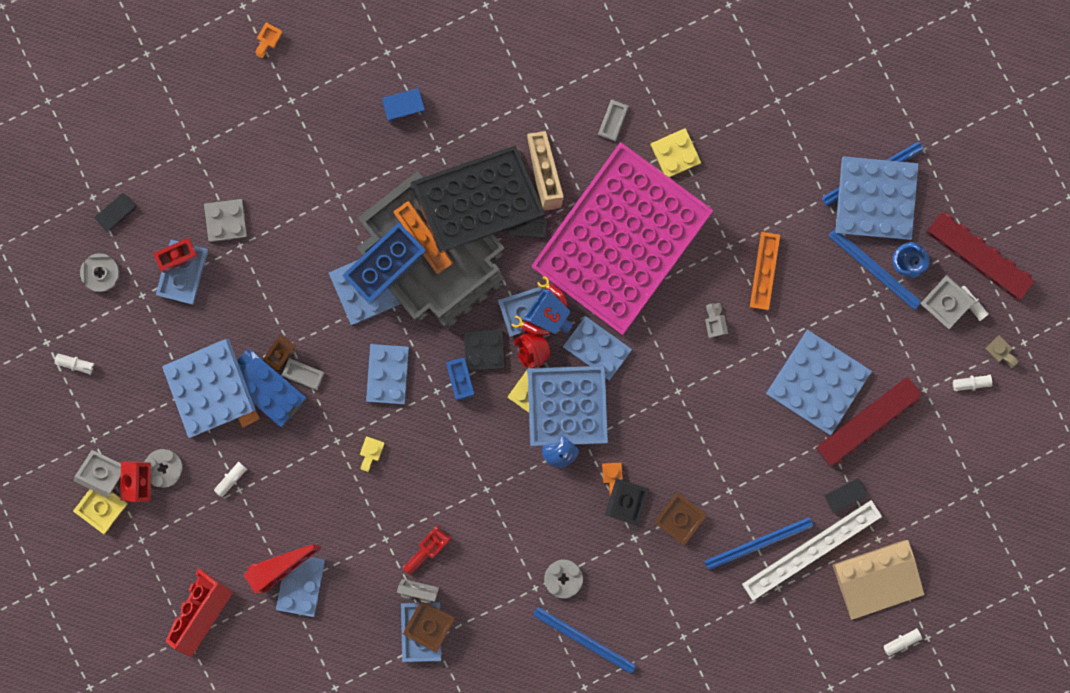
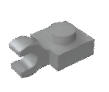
[705,303,728,338]

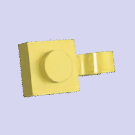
[360,436,385,472]

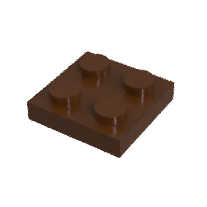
[653,492,707,546]
[403,601,455,653]

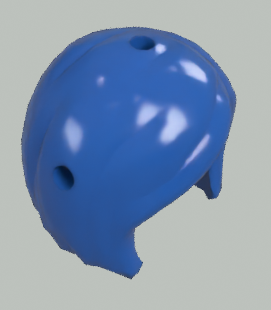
[892,242,930,278]
[542,435,579,468]

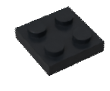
[464,330,505,371]
[605,478,649,526]

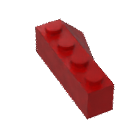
[166,568,233,657]

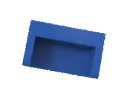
[382,88,425,123]
[446,358,475,401]

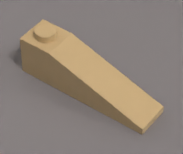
[527,131,563,211]

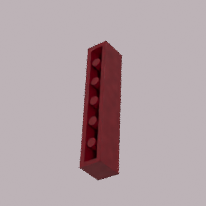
[925,212,1034,301]
[815,377,922,467]

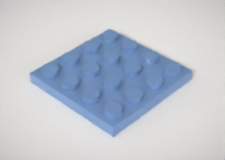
[835,157,918,240]
[766,330,872,436]
[162,339,256,438]
[527,366,608,446]

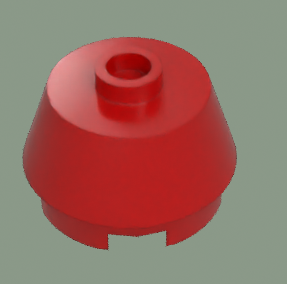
[514,333,550,369]

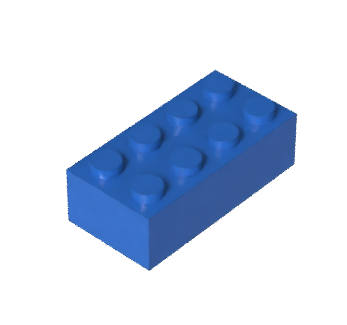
[343,222,426,305]

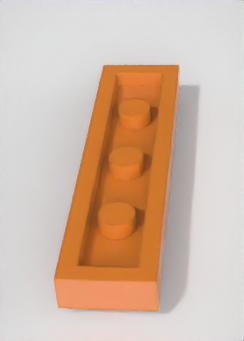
[394,201,454,275]
[749,232,780,311]

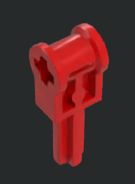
[403,525,451,575]

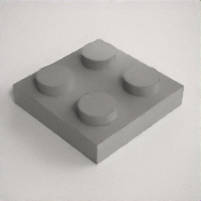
[204,199,247,242]
[920,275,976,329]
[74,450,121,498]
[397,579,439,603]

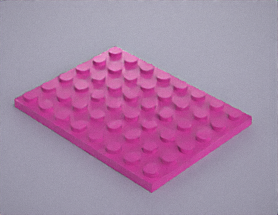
[531,142,714,335]

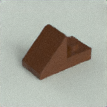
[263,334,296,372]

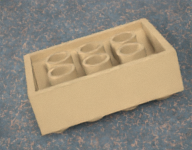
[832,540,924,620]

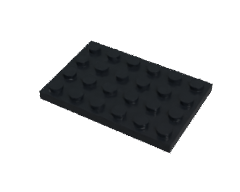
[410,145,545,253]

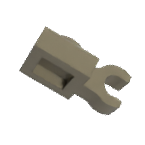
[985,335,1019,368]

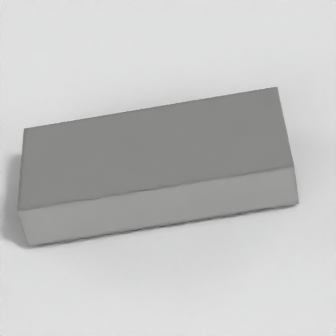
[598,99,629,142]
[282,358,325,390]

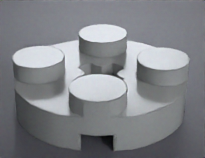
[80,253,120,292]
[144,449,183,488]
[544,560,583,598]

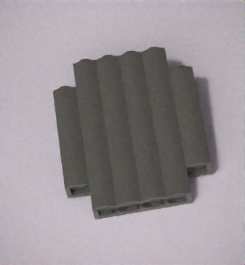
[357,171,504,327]

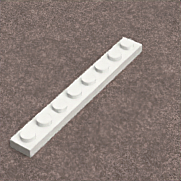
[742,500,882,600]

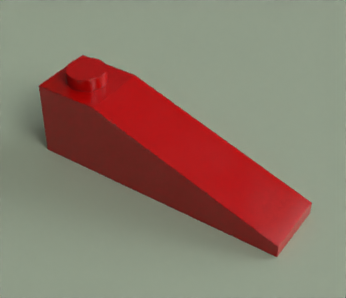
[243,544,322,594]

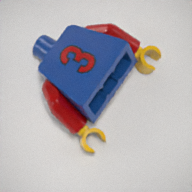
[511,276,573,335]

